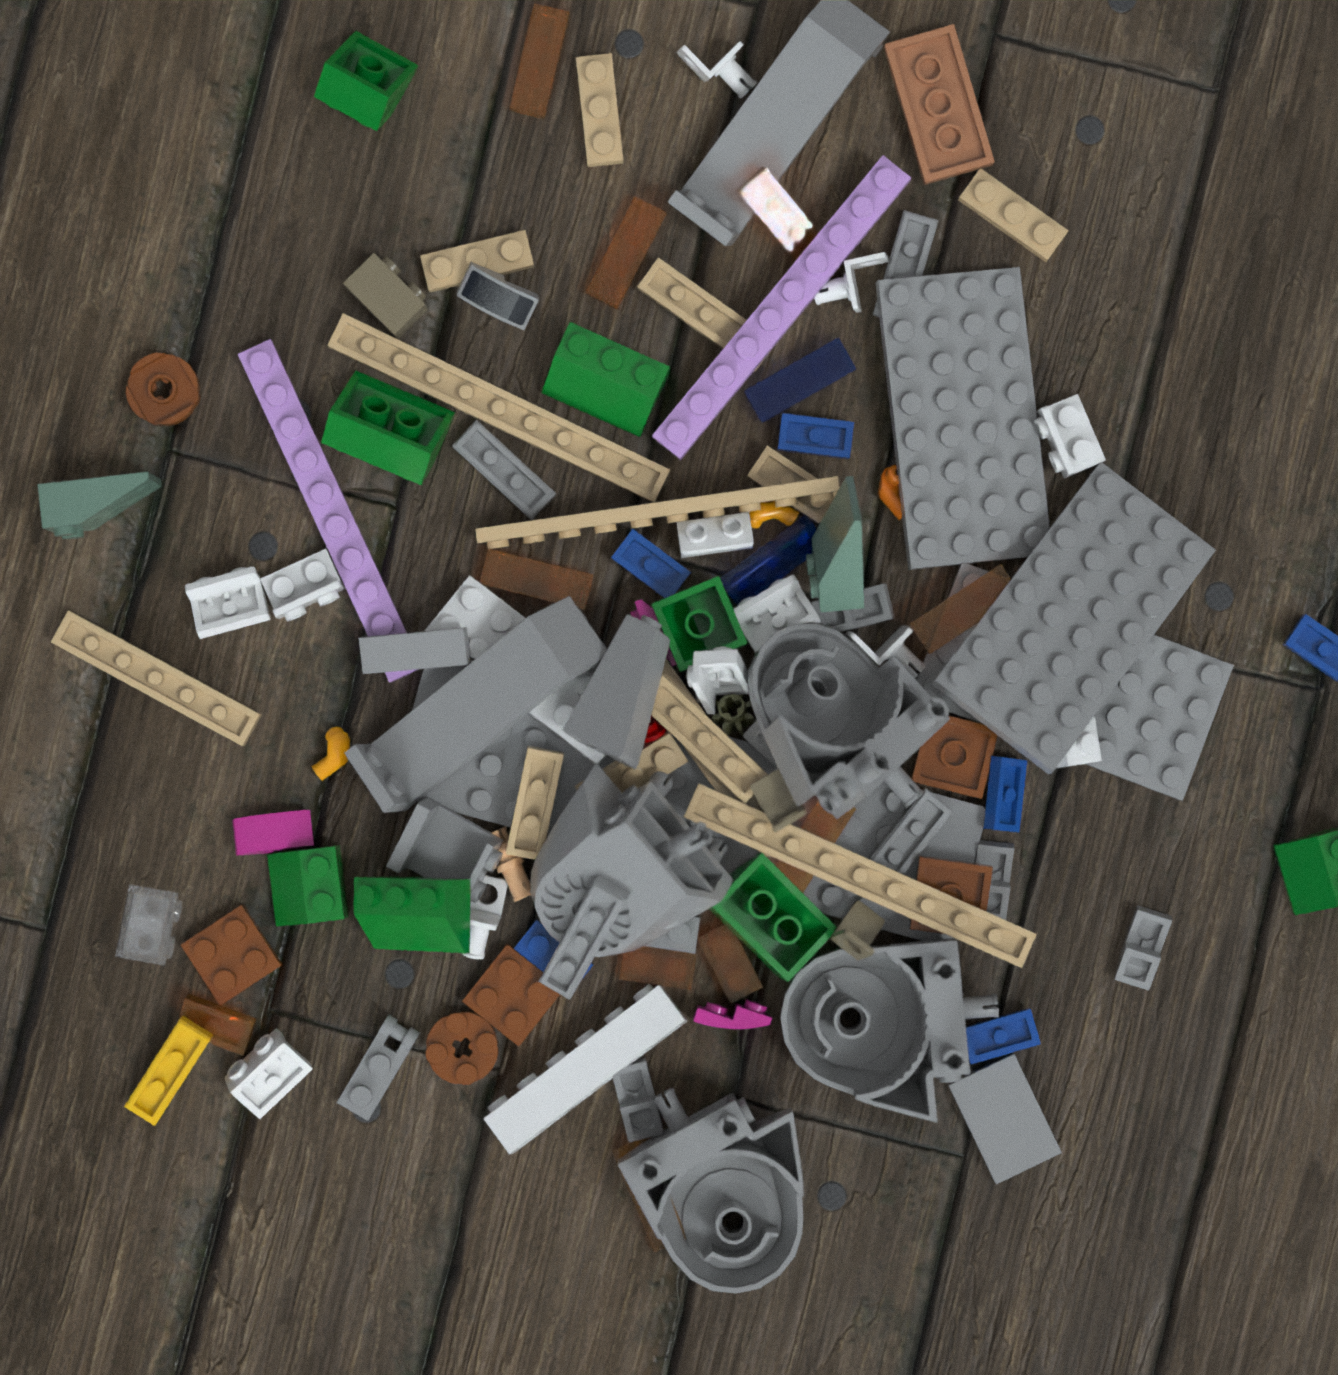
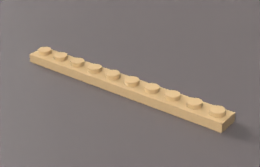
[327,313,670,503]
[475,476,839,549]
[684,783,1037,968]

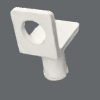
[676,41,757,99]
[815,252,889,313]
[844,625,926,678]
[461,875,508,959]

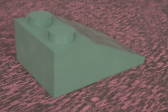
[38,472,162,540]
[806,476,864,612]

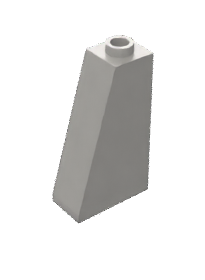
[563,614,670,770]

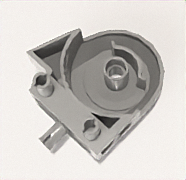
[748,624,950,819]
[530,763,734,957]
[780,938,999,1122]
[618,1088,804,1294]

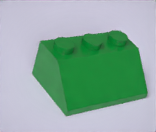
[541,322,670,438]
[321,370,455,485]
[709,852,837,982]
[354,876,471,953]

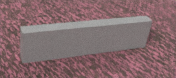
[538,874,631,1000]

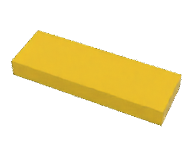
[124,1015,213,1126]

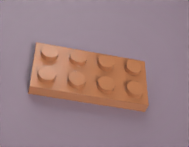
[883,24,995,185]

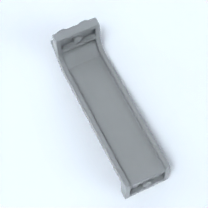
[668,0,890,246]
[345,596,607,813]

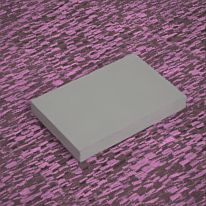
[948,1053,1062,1184]

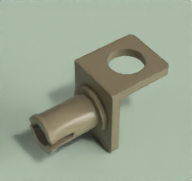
[751,769,807,832]
[829,900,885,961]

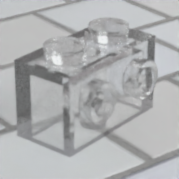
[115,884,182,966]

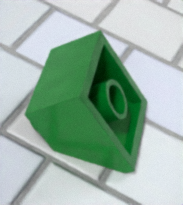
[314,31,418,131]
[651,576,747,672]
[1273,827,1338,915]
[267,845,349,926]

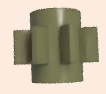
[712,694,755,736]

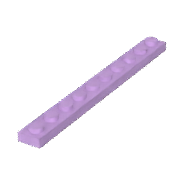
[652,155,911,460]
[238,339,419,683]

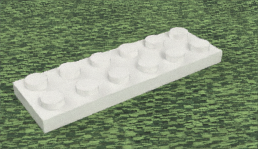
[425,575,606,765]

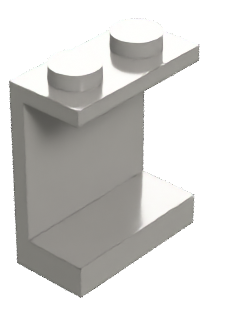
[386,797,503,903]

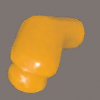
[749,501,799,529]
[312,727,351,781]

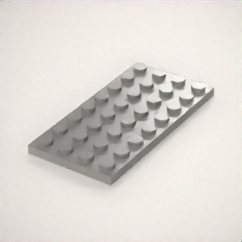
[876,267,1050,570]
[932,462,1216,775]
[916,564,1234,801]

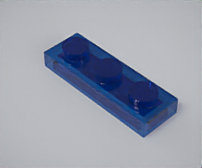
[744,337,857,424]
[720,515,817,606]

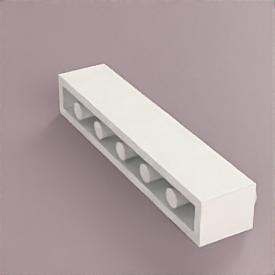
[483,984,688,1154]

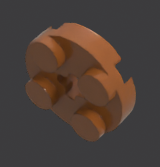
[126,353,200,426]
[426,1011,499,1085]

